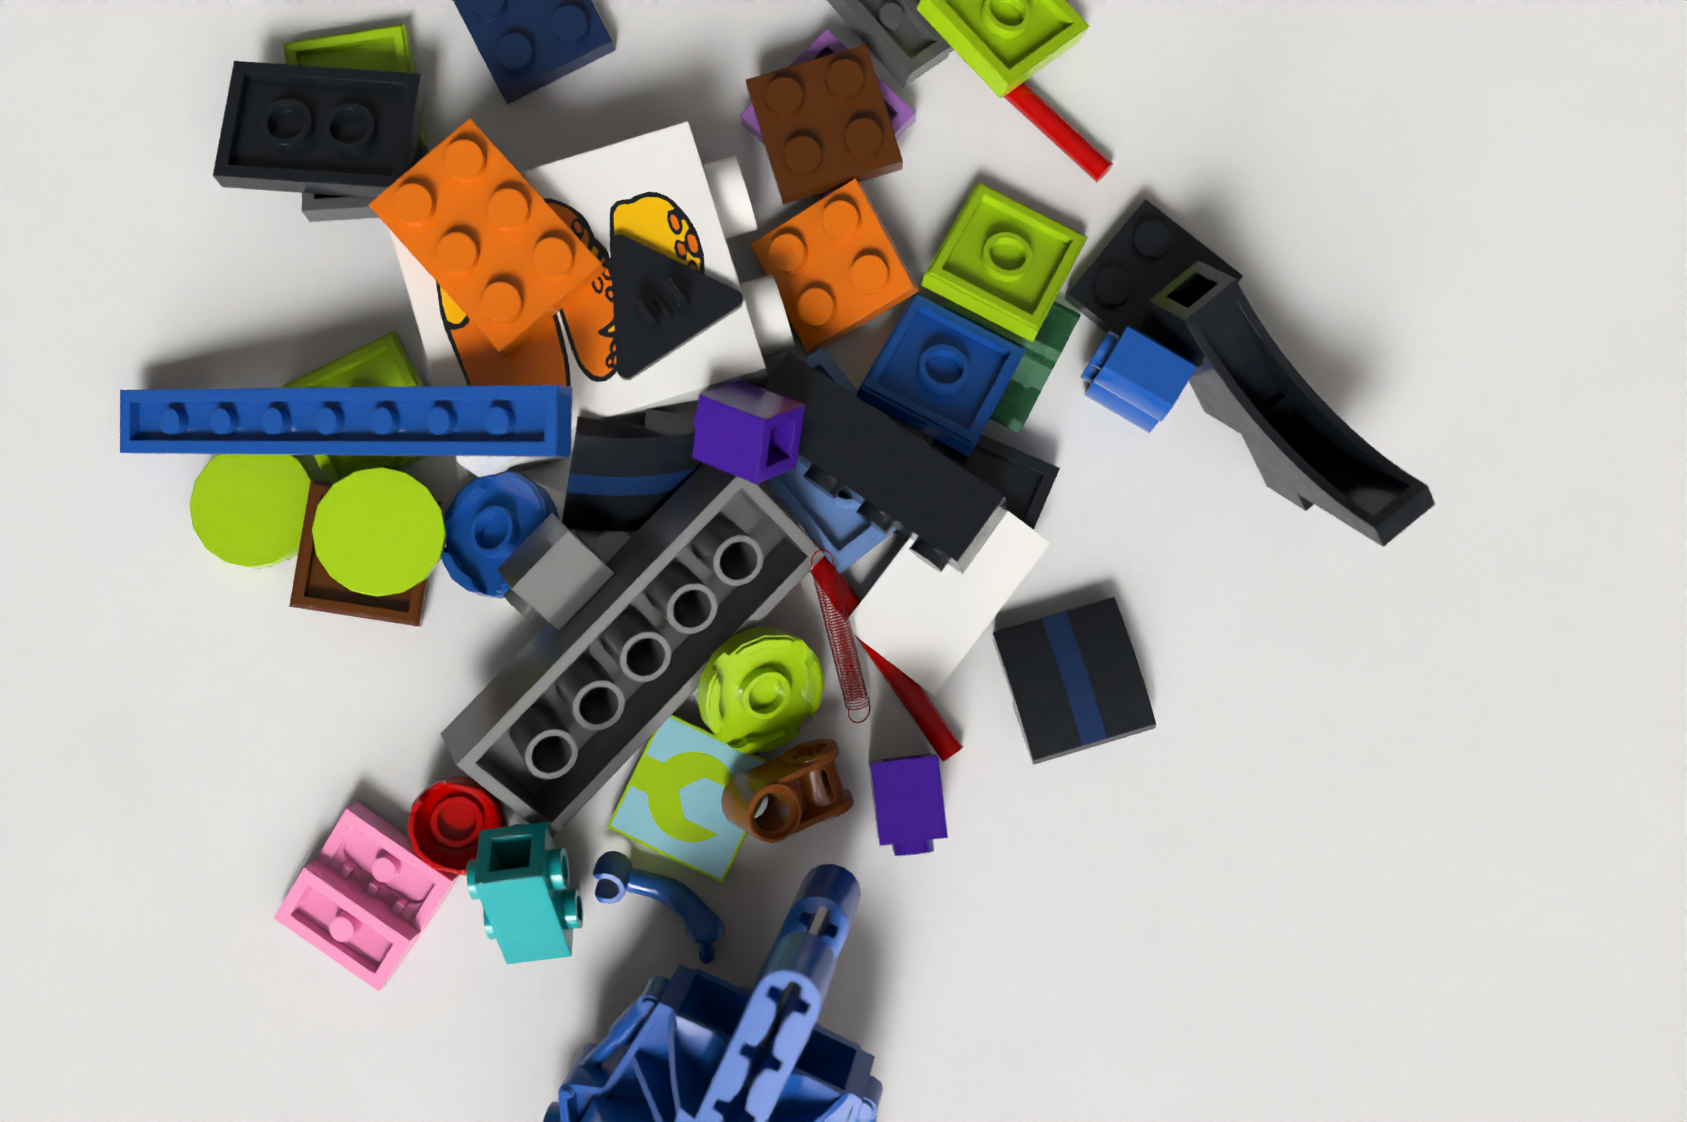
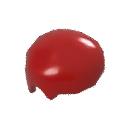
[407,776,510,876]

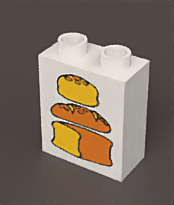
[389,121,795,478]

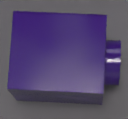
[692,380,805,484]

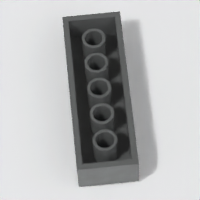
[440,463,825,839]

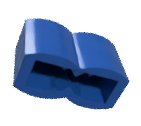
[1080,324,1197,433]

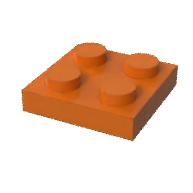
[750,178,920,354]

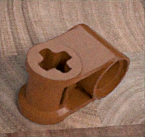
[721,739,854,843]

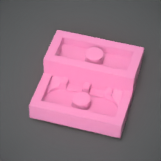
[274,801,460,991]

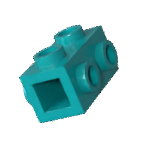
[467,822,583,964]

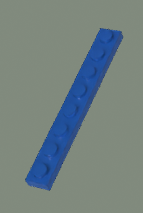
[120,385,572,457]

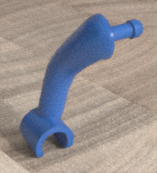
[593,851,725,964]

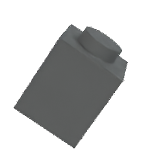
[497,513,615,631]

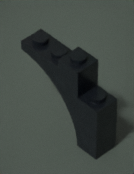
[1148,261,1435,547]

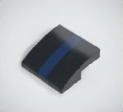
[562,409,703,532]
[993,597,1156,765]

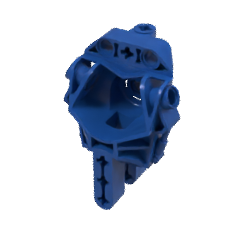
[543,864,883,1122]

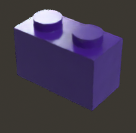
[868,753,948,856]

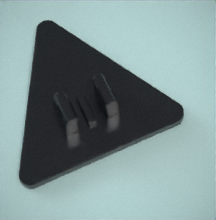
[610,234,743,380]

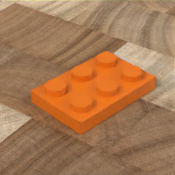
[368,118,605,358]

